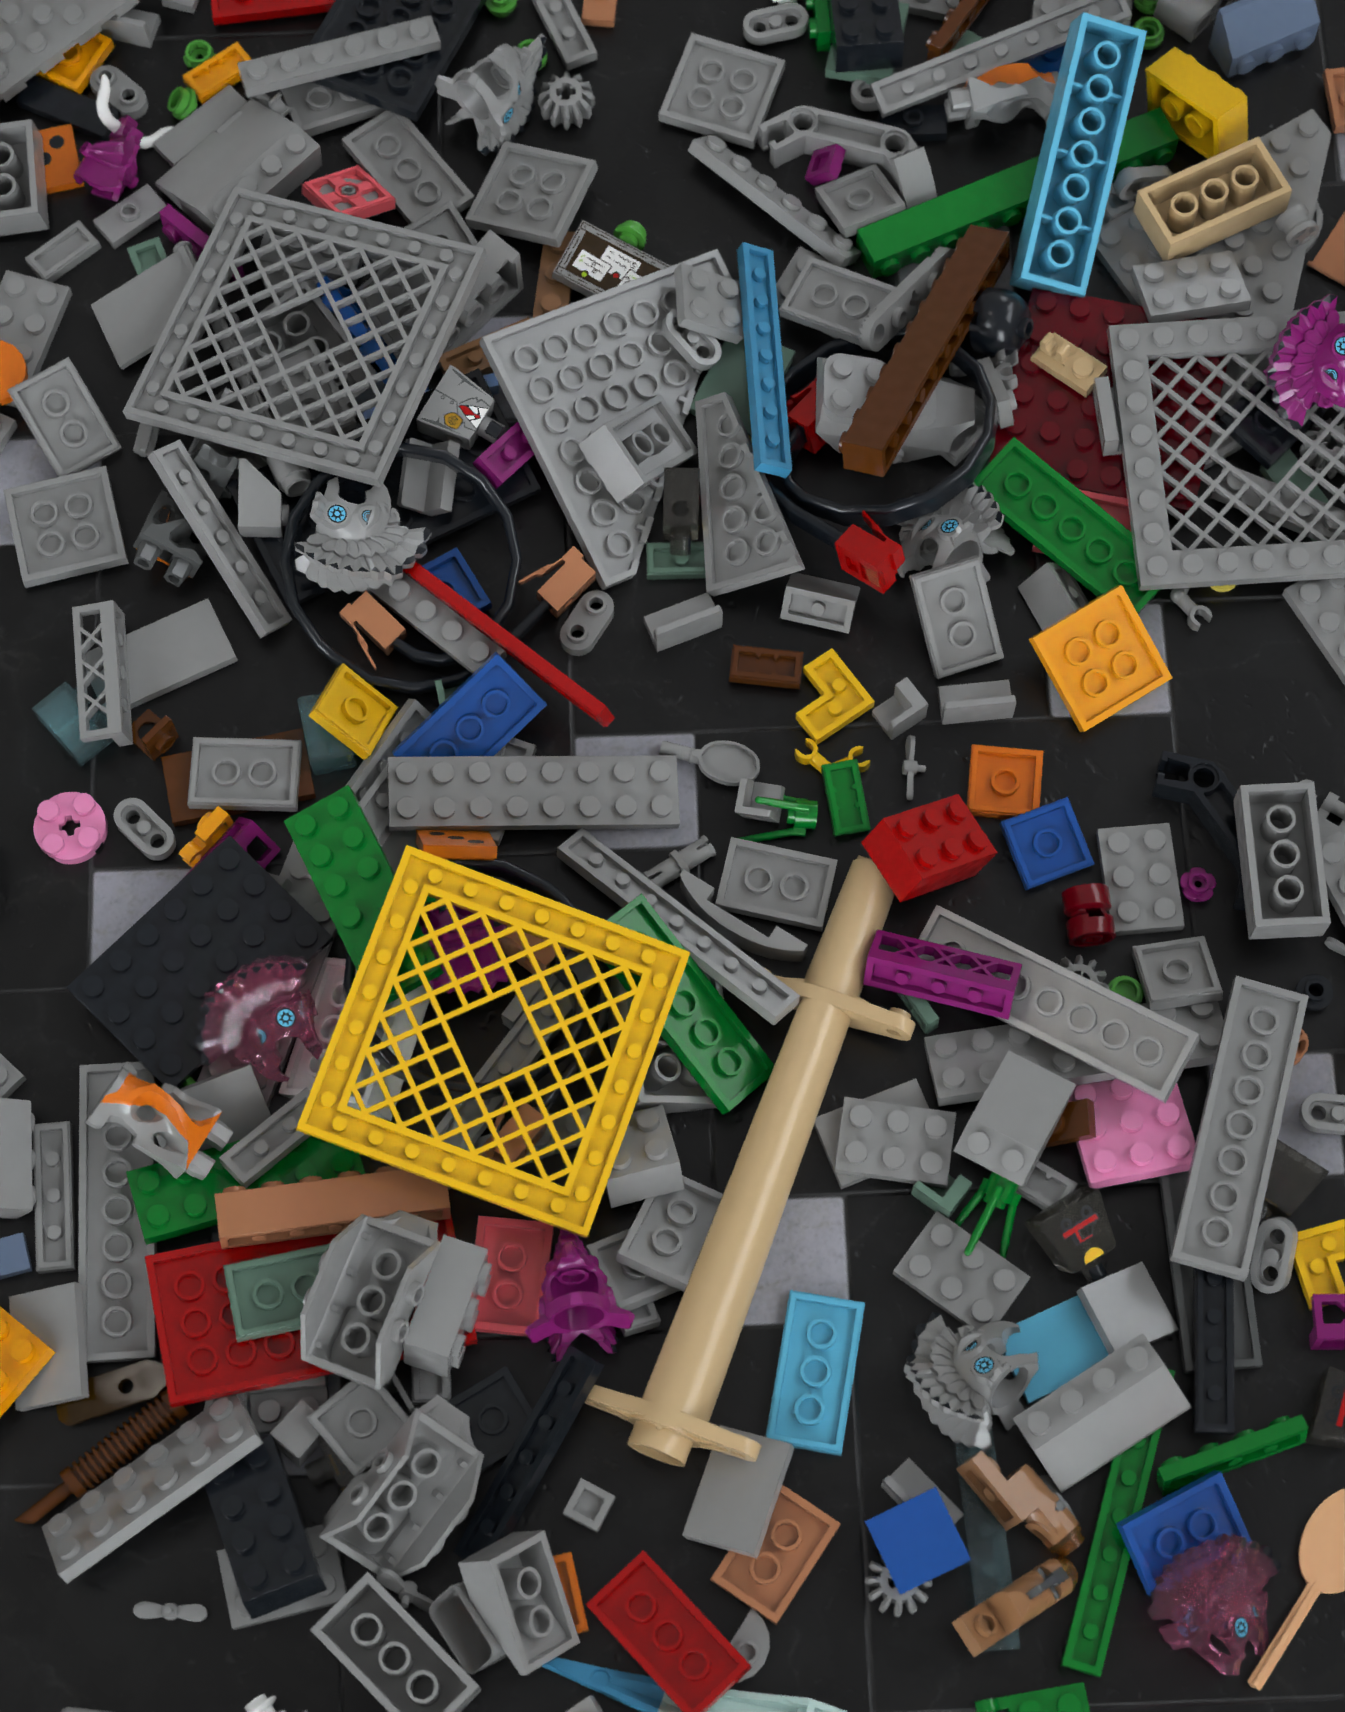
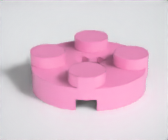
[33,792,108,864]

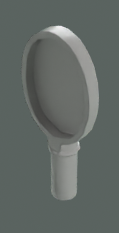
[659,740,760,786]

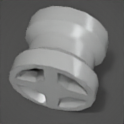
[1275,204,1319,247]

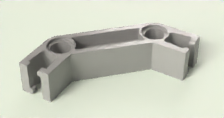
[758,105,931,191]

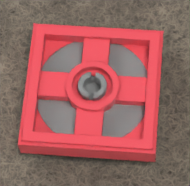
[302,165,395,219]

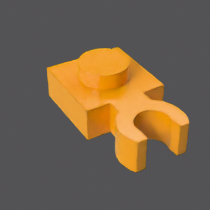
[178,806,234,868]

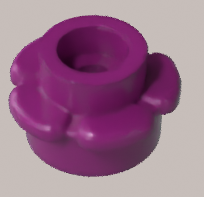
[1180,867,1216,902]

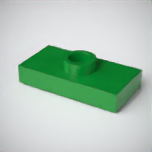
[821,759,871,837]

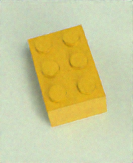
[1145,47,1248,159]

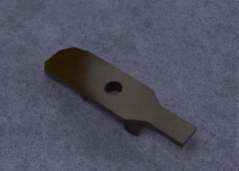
[56,1359,167,1427]

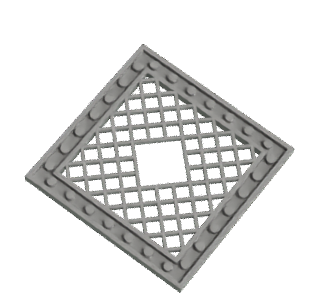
[123,186,487,488]
[1107,311,1345,591]

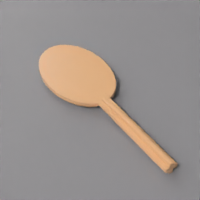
[1247,1488,1345,1691]

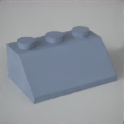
[1208,0,1320,78]

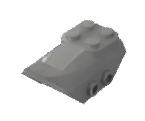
[815,353,975,464]
[301,1210,441,1390]
[319,1394,484,1577]

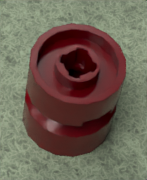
[1061,883,1116,947]

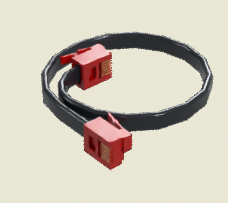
[751,328,999,594]

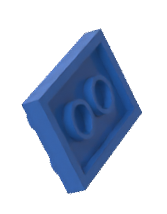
[1116,1470,1252,1596]

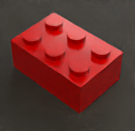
[861,794,998,902]

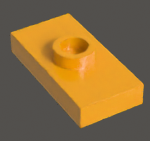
[182,42,251,105]

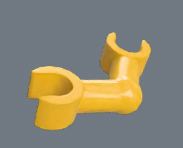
[794,738,871,774]

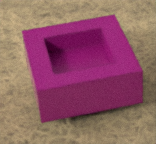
[805,143,846,186]

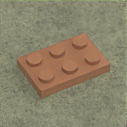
[710,1484,841,1625]

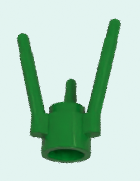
[739,795,818,842]
[954,1171,1022,1259]

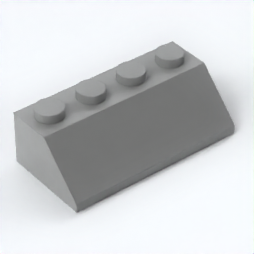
[1012,1333,1191,1493]

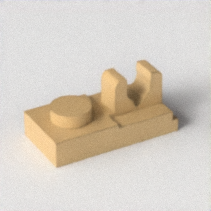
[1030,332,1107,397]

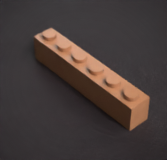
[214,1166,451,1249]

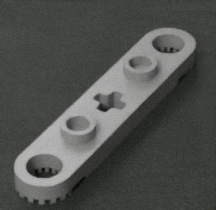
[858,246,955,352]

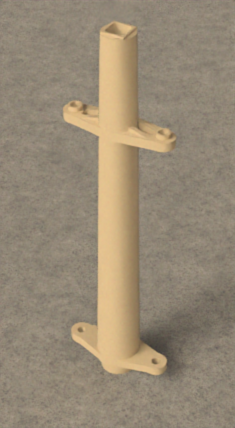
[584,855,916,1467]

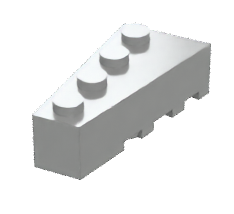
[433,229,523,374]

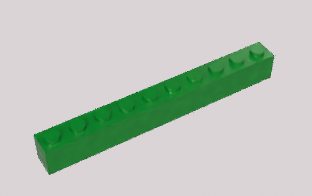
[855,107,1179,279]

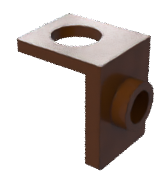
[132,709,179,761]

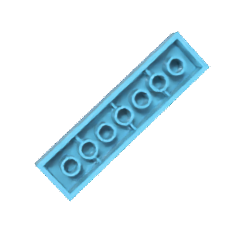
[1009,12,1147,298]

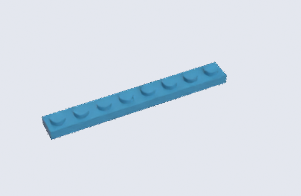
[737,242,792,478]

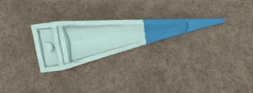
[542,1657,848,1712]

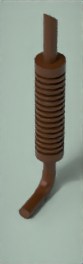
[14,1388,189,1524]

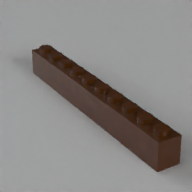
[839,225,1010,477]

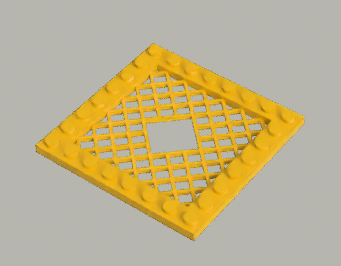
[296,845,690,1238]

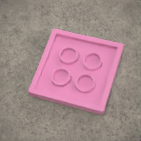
[1068,1079,1196,1190]

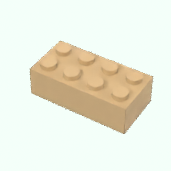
[1133,136,1292,261]

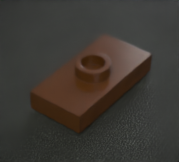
[729,644,804,689]
[1045,1098,1096,1148]

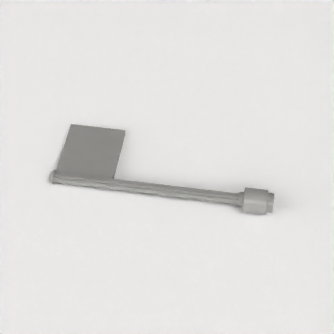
[91,241,311,497]

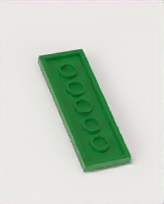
[974,437,1160,614]
[284,785,444,1005]
[605,893,774,1115]
[126,1136,365,1245]

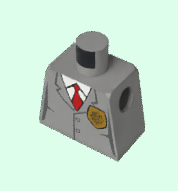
[416,364,505,450]

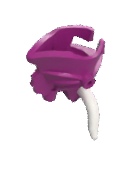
[73,74,174,202]

